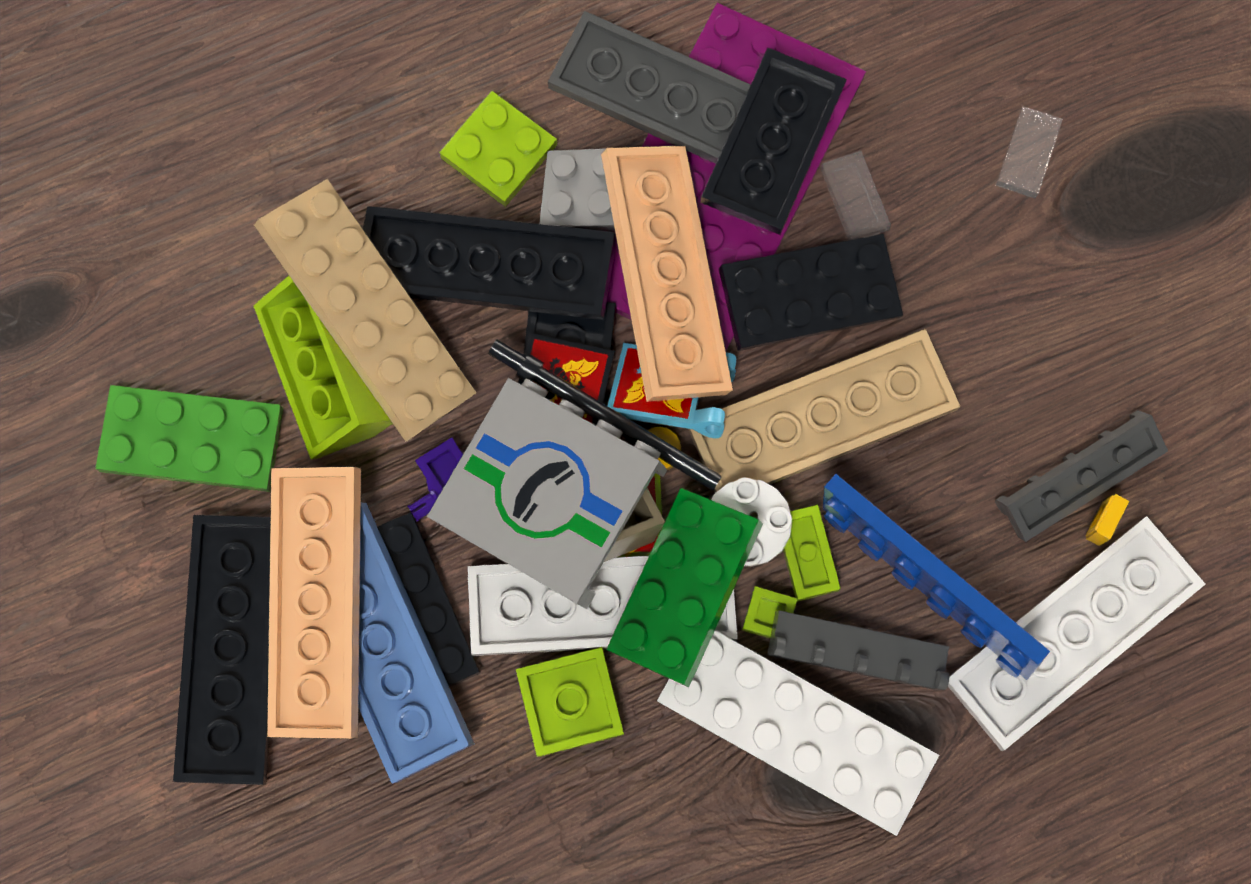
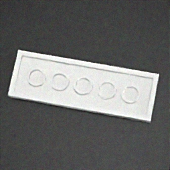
[948,516,1205,751]
[468,556,737,656]
[657,630,939,836]

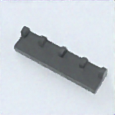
[995,410,1168,542]
[767,611,949,691]

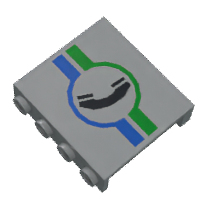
[427,378,668,609]

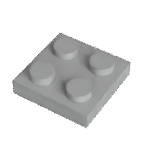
[539,149,615,232]

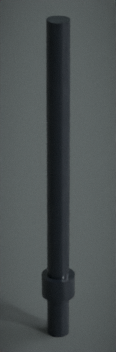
[488,339,722,491]

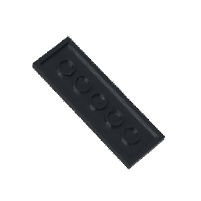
[363,206,617,320]
[173,515,271,785]

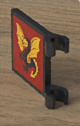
[518,333,615,426]

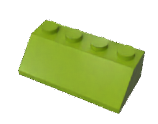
[253,276,393,460]

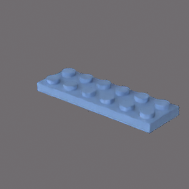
[358,502,475,784]

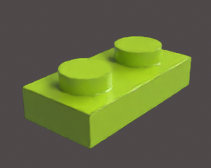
[783,505,841,602]

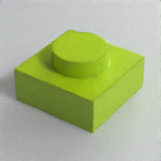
[742,586,797,638]

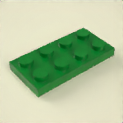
[606,488,763,688]

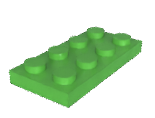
[95,385,283,492]

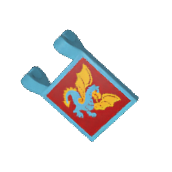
[608,343,737,438]

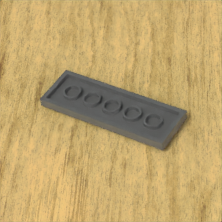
[548,11,751,164]

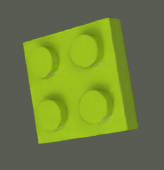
[439,91,557,207]
[516,647,624,757]

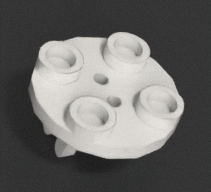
[711,477,792,567]

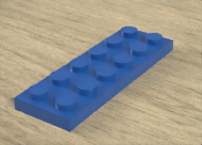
[823,474,1050,680]

